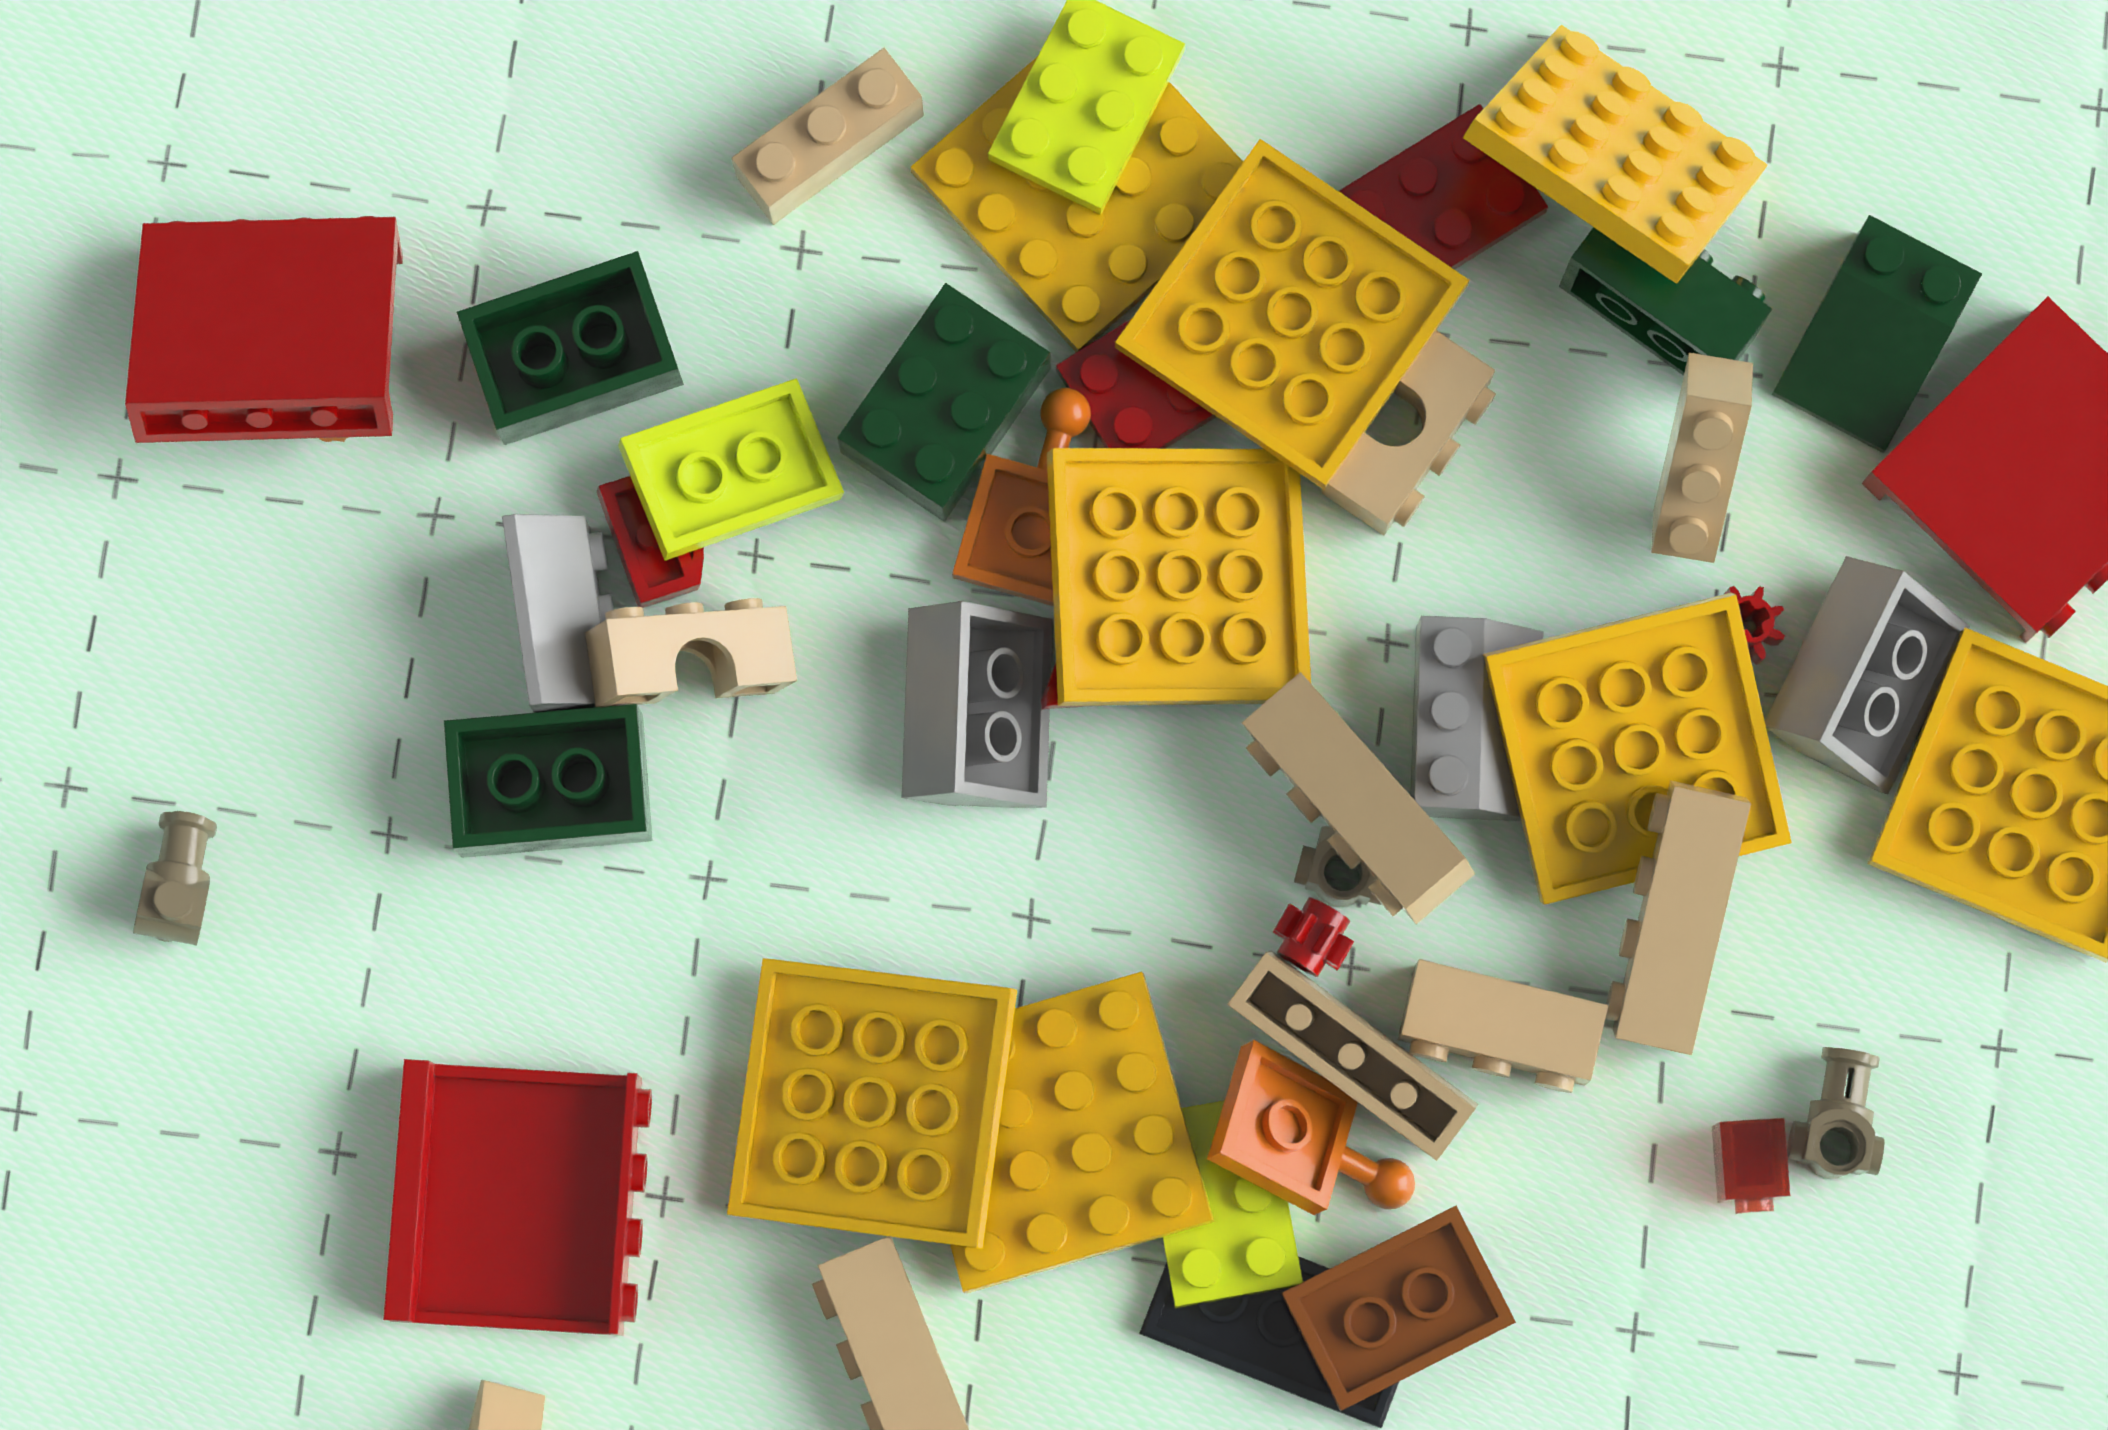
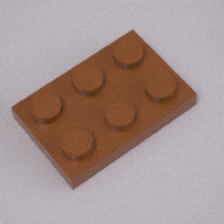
[1281,1205,1516,1411]

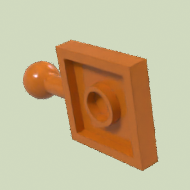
[952,388,1091,606]
[1207,1040,1415,1215]

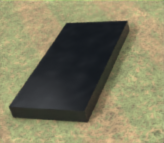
[1139,1256,1399,1429]

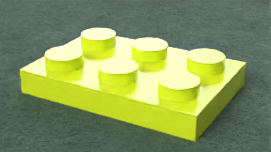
[988,0,1185,215]
[618,378,844,560]
[1162,1100,1303,1308]

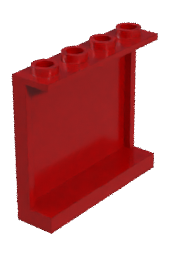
[125,216,403,443]
[1862,296,2108,643]
[383,1059,652,1336]

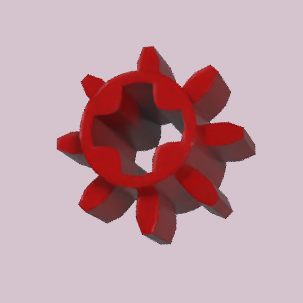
[1724,586,1785,665]
[1272,897,1354,977]

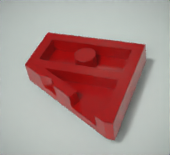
[596,476,704,608]

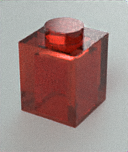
[1712,1118,1791,1214]

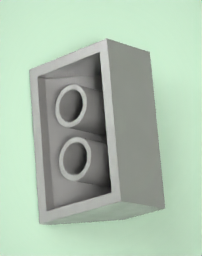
[502,514,614,713]
[1765,556,1970,795]
[901,601,1053,808]
[1410,615,1544,821]

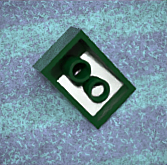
[1771,215,1982,453]

